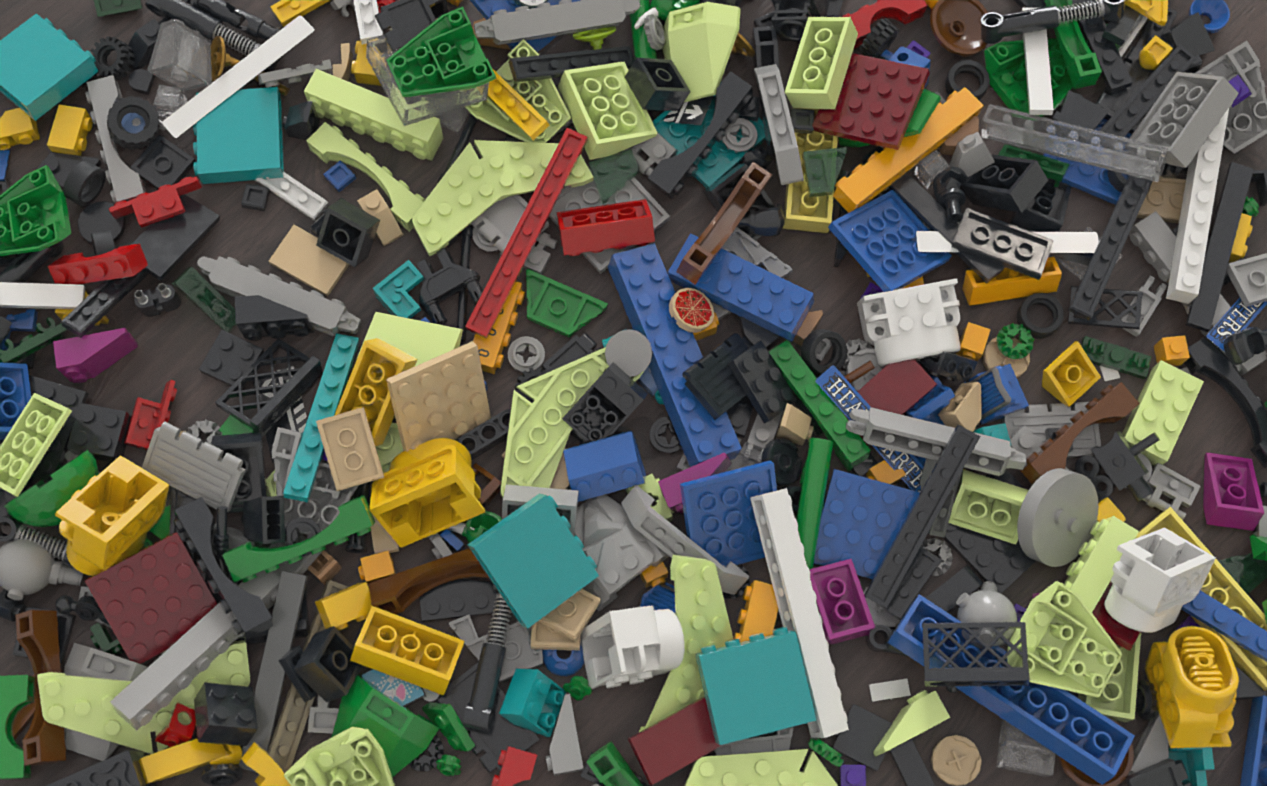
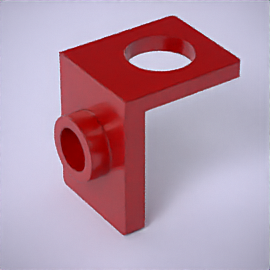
[155,703,196,747]

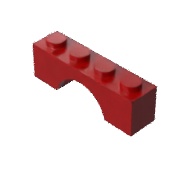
[842,0,927,49]
[48,243,148,285]
[491,746,537,786]

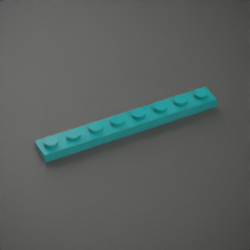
[283,333,359,503]

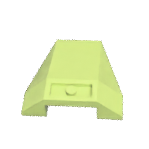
[662,2,740,102]
[460,39,571,143]
[1008,581,1123,697]
[284,727,395,786]

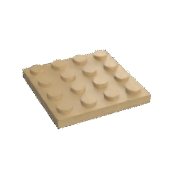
[386,341,491,452]

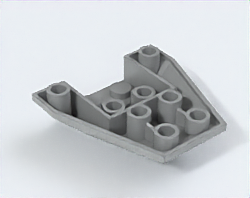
[64,643,148,761]

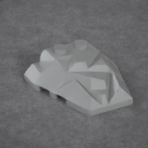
[1194,41,1267,154]
[272,427,359,535]
[575,494,669,611]

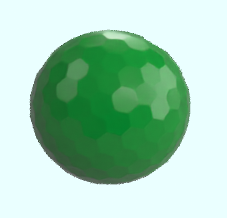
[4,450,99,527]

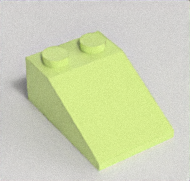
[873,690,950,757]

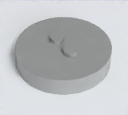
[1017,468,1098,567]

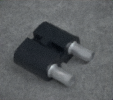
[134,283,181,317]

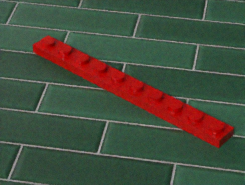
[465,128,588,339]

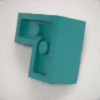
[372,260,424,319]
[1168,747,1214,786]

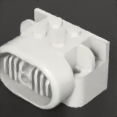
[857,278,961,367]
[1105,528,1216,633]
[580,606,685,689]

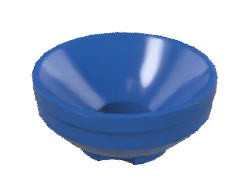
[1188,0,1230,33]
[542,641,585,677]

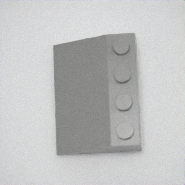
[1126,72,1239,168]

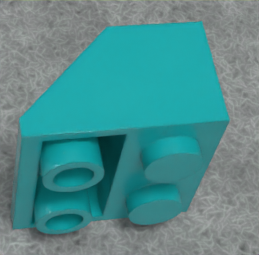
[499,668,566,737]

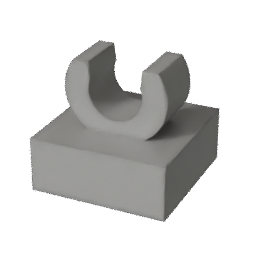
[330,0,355,17]

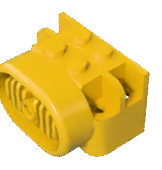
[369,438,485,548]
[55,456,169,576]
[1144,626,1239,748]

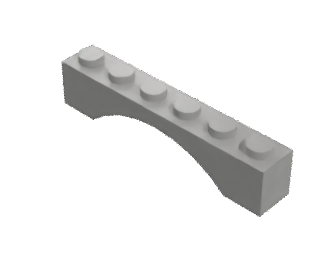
[85,75,147,204]

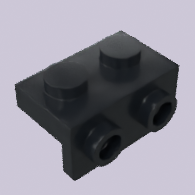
[919,351,977,382]

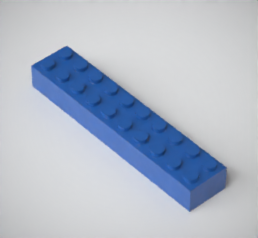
[608,243,742,467]
[888,594,1135,785]

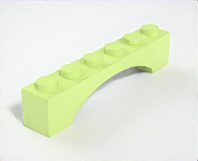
[307,122,425,232]

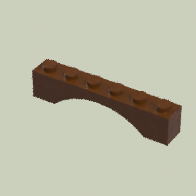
[676,162,772,285]
[1020,382,1140,485]
[369,548,489,614]
[16,610,66,766]

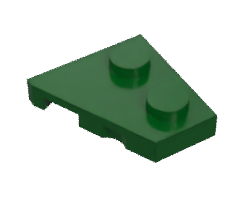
[422,702,475,752]

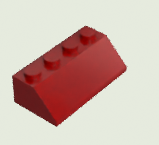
[556,199,655,256]

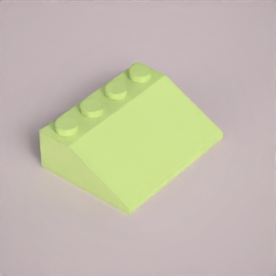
[558,62,658,160]
[357,312,463,366]
[0,393,72,497]

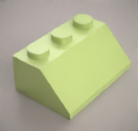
[949,469,1029,544]

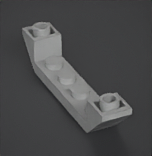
[754,64,804,185]
[621,485,750,595]

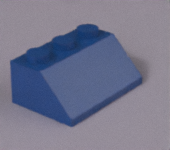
[0,363,31,440]
[563,430,646,502]

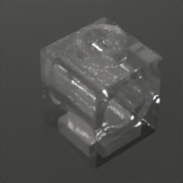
[154,85,187,118]
[914,150,950,190]

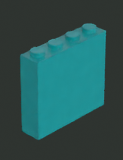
[0,14,98,121]
[193,87,284,184]
[468,493,599,629]
[695,627,817,745]

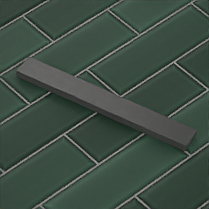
[239,571,308,772]

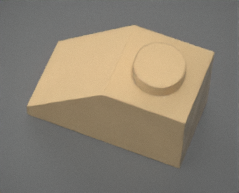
[357,189,403,246]
[938,382,981,432]
[776,404,814,446]

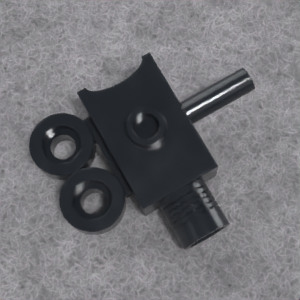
[1075,431,1160,502]

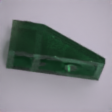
[172,267,236,332]

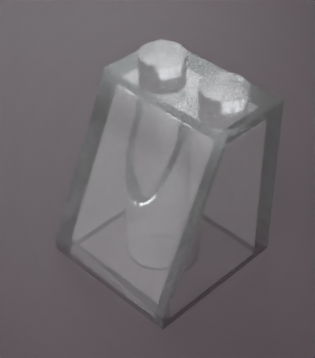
[147,19,212,92]

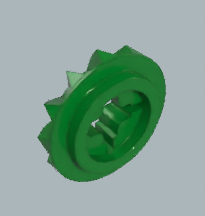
[996,323,1034,359]
[808,738,844,766]

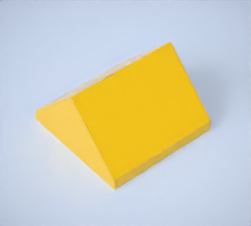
[1042,341,1101,407]

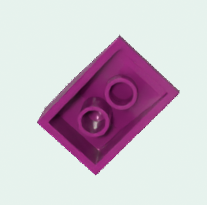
[53,328,138,383]
[658,452,732,515]
[1203,452,1264,531]
[809,559,875,645]

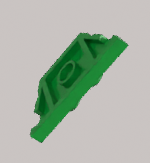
[526,269,608,338]

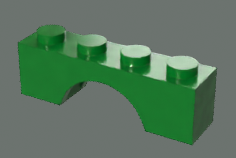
[0,675,35,780]

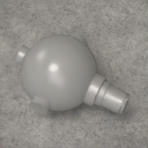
[0,539,83,600]
[956,581,1017,649]

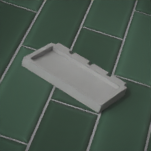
[471,195,549,253]
[1002,402,1101,458]
[142,422,245,513]

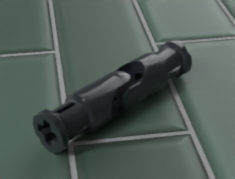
[193,0,282,41]

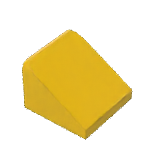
[1097,497,1126,522]

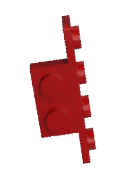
[109,177,202,228]
[124,380,177,454]

